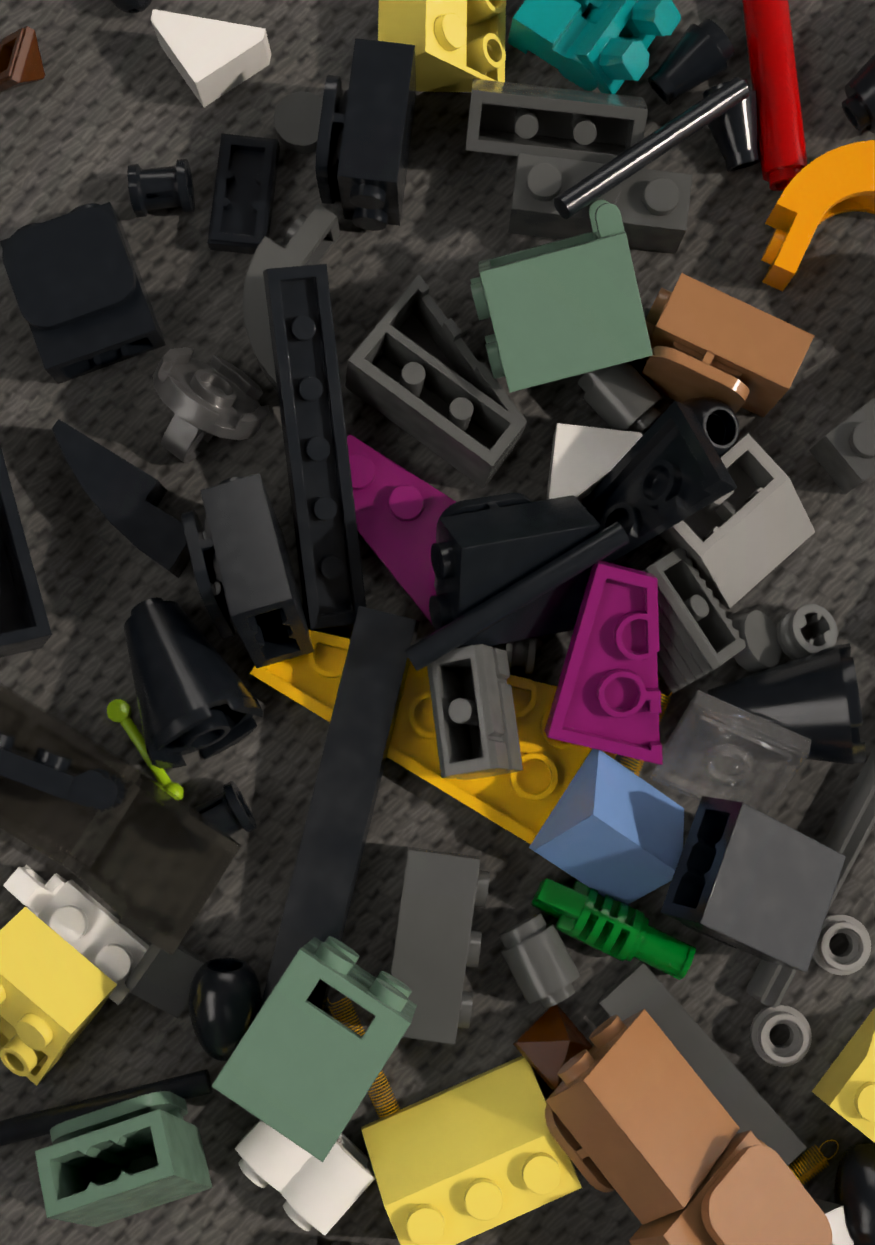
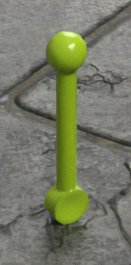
[107,699,184,805]

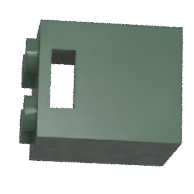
[470,199,653,393]
[211,936,417,1162]

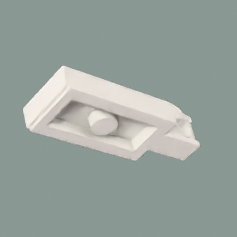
[3,865,150,1005]

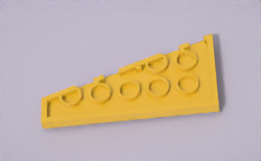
[250,630,617,844]

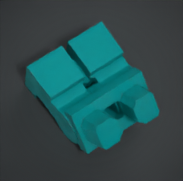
[507,0,681,94]

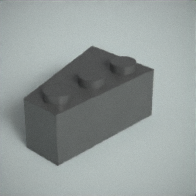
[345,275,527,489]

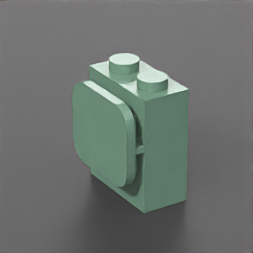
[35,1091,212,1227]

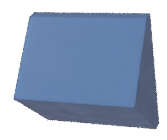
[529,748,684,905]

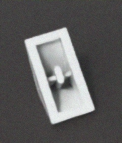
[151,9,271,107]
[546,423,643,502]

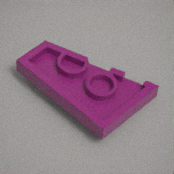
[347,434,456,626]
[544,561,663,765]

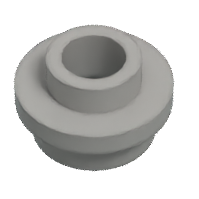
[813,914,871,975]
[750,1004,812,1067]

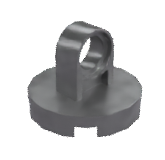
[153,347,270,464]

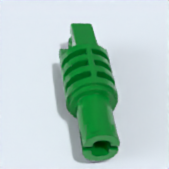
[531,878,696,980]

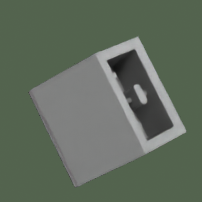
[659,433,815,610]

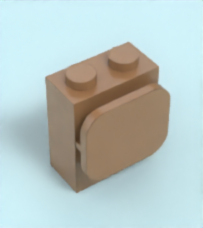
[641,273,815,418]
[545,1009,740,1225]
[629,1130,833,1245]

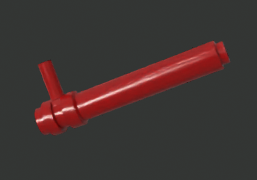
[742,0,808,191]

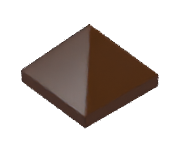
[0,26,45,93]
[513,1004,593,1091]

